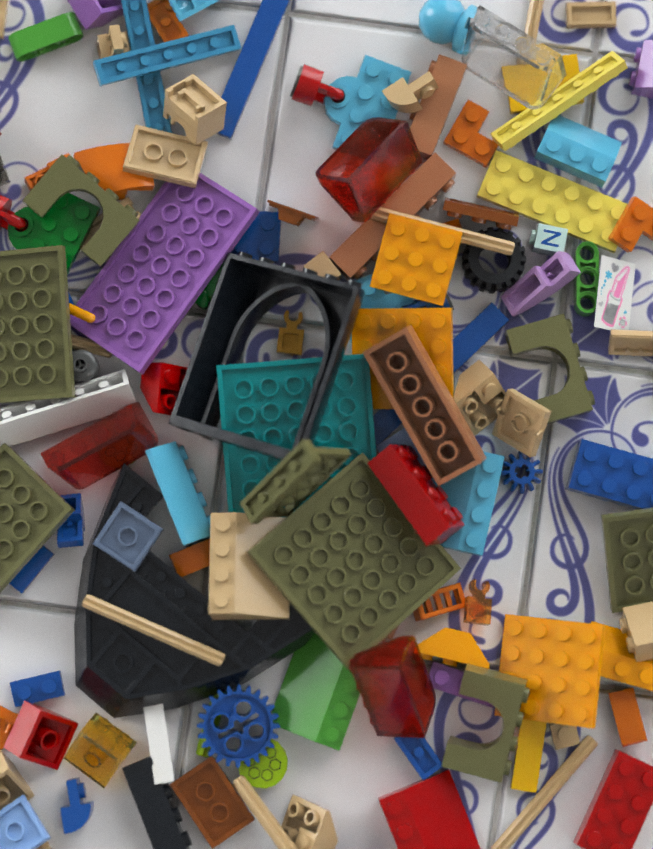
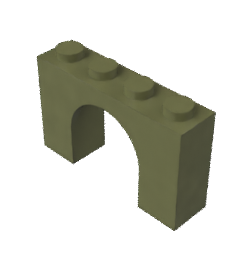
[22,154,140,267]
[504,313,595,424]
[441,664,530,783]

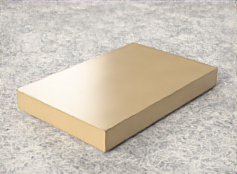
[123,124,208,188]

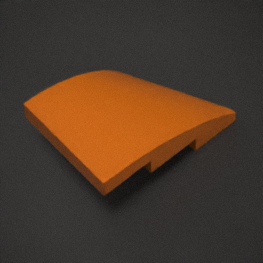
[73,143,154,200]

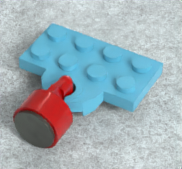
[290,55,411,165]

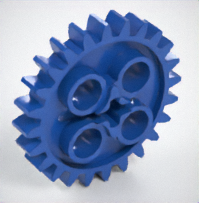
[197,683,280,768]

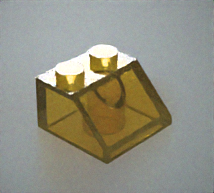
[64,712,137,788]

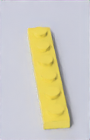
[490,51,628,151]

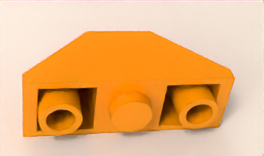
[413,627,490,669]

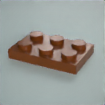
[443,197,519,230]
[170,755,255,849]

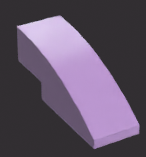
[500,251,581,317]

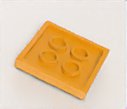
[369,213,463,306]

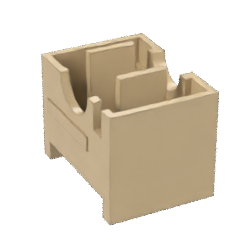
[163,74,227,145]

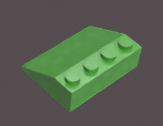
[272,633,375,751]

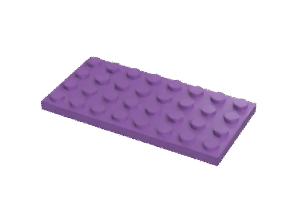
[70,173,259,375]

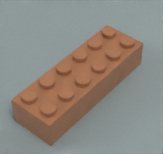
[362,325,487,486]

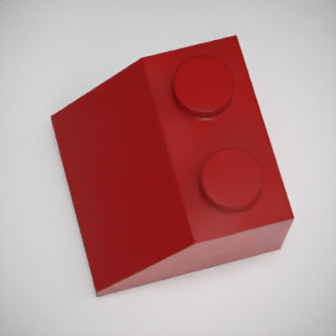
[3,701,79,770]

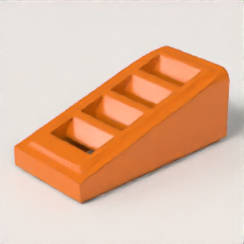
[413,583,467,621]

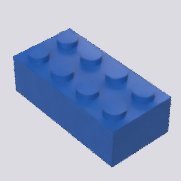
[565,439,653,510]

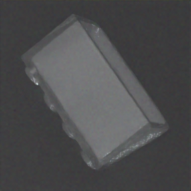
[461,5,566,109]

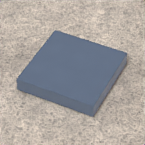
[92,501,164,572]

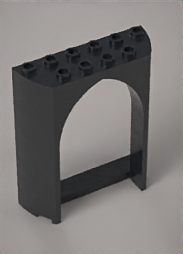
[168,251,365,460]

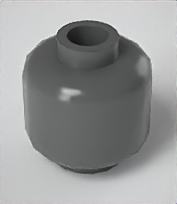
[72,350,100,383]

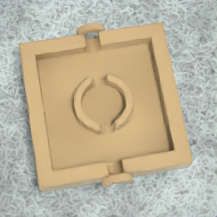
[492,389,552,457]

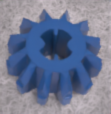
[501,451,543,494]

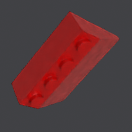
[378,769,481,849]

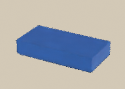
[9,545,55,594]

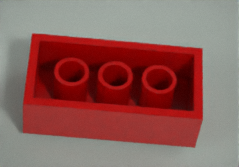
[367,444,465,546]
[573,749,653,849]

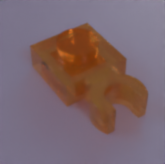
[463,579,492,626]

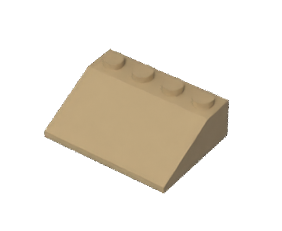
[209,512,290,620]

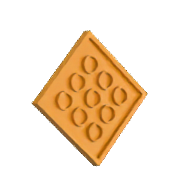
[352,307,454,409]
[494,614,606,729]

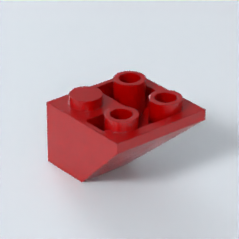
[140,362,187,416]

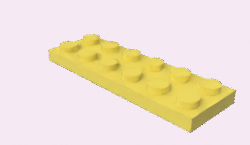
[477,150,627,253]

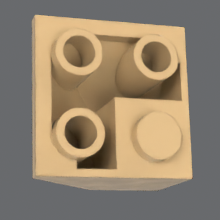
[453,360,506,436]
[281,794,338,849]

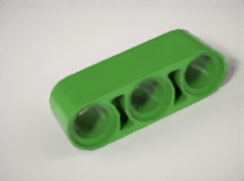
[8,12,84,62]
[573,241,599,317]

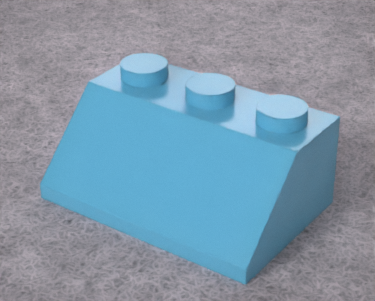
[534,115,622,188]

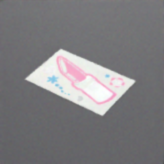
[594,255,636,331]

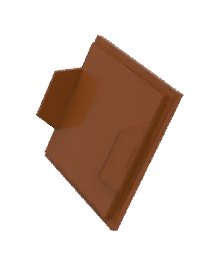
[267,200,319,226]

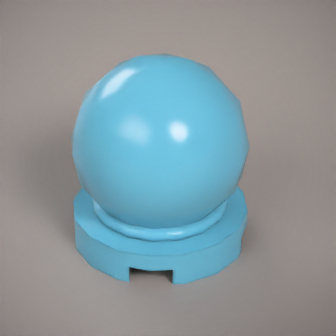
[419,0,481,55]

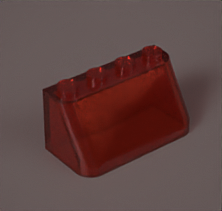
[315,117,423,223]
[40,401,158,489]
[349,635,436,738]

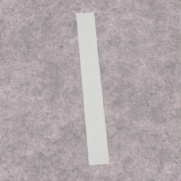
[143,703,175,784]

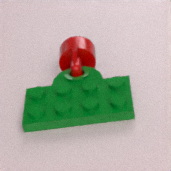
[0,193,101,275]

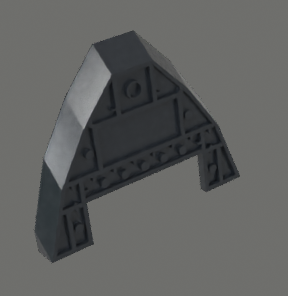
[74,463,315,718]

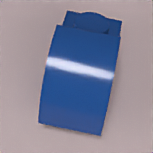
[57,493,85,548]
[60,777,94,834]

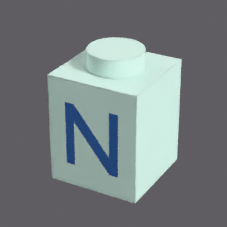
[529,223,568,256]

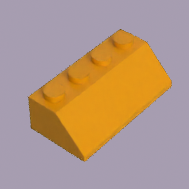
[591,621,653,691]

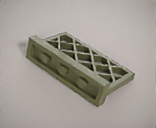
[240,439,351,524]

